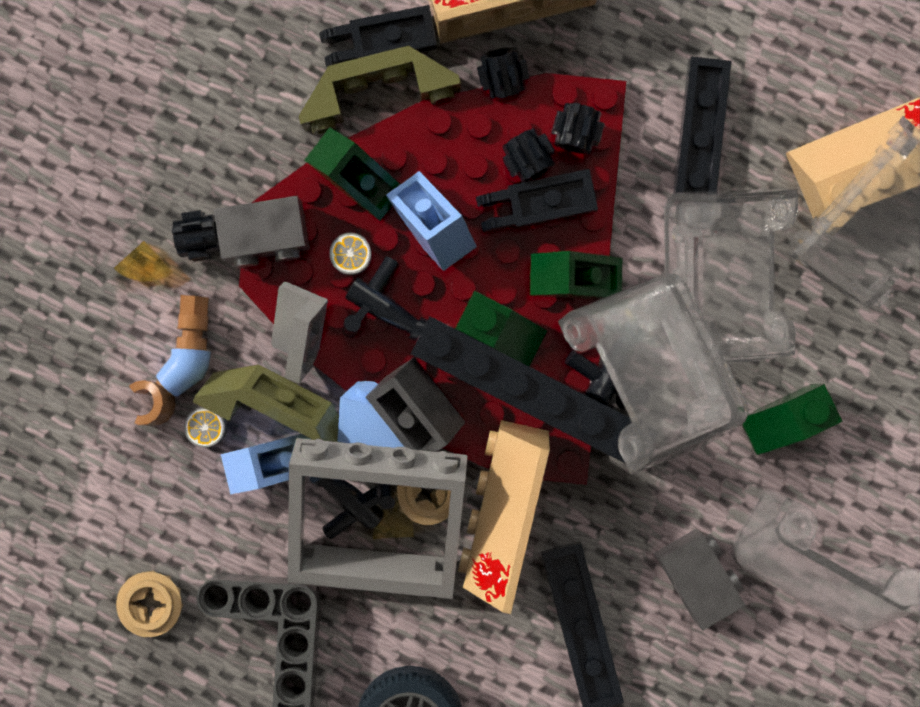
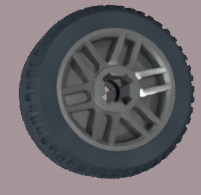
[358,666,462,707]

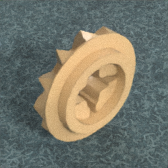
[395,485,451,525]
[116,570,183,637]

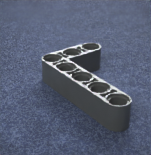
[196,573,321,707]

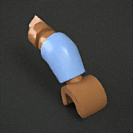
[129,295,211,426]

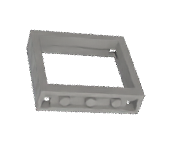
[288,438,467,599]

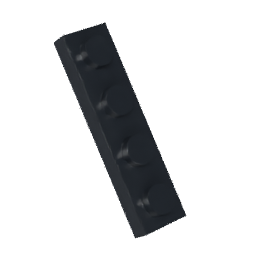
[670,56,732,225]
[541,541,624,707]

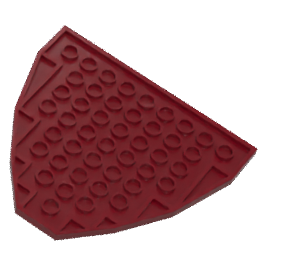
[239,73,627,485]

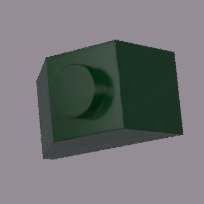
[304,128,400,221]
[530,251,623,299]
[455,290,547,366]
[738,384,843,455]

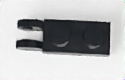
[319,5,438,67]
[476,169,598,232]

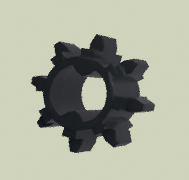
[477,47,530,98]
[551,103,605,154]
[502,128,555,183]
[172,210,220,262]

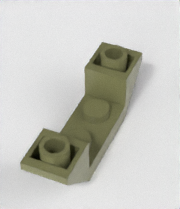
[299,46,461,135]
[193,364,342,443]

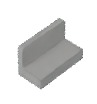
[271,282,328,384]

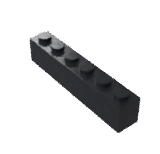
[411,316,658,470]

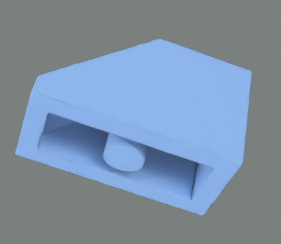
[386,171,477,271]
[337,381,404,448]
[221,434,310,494]

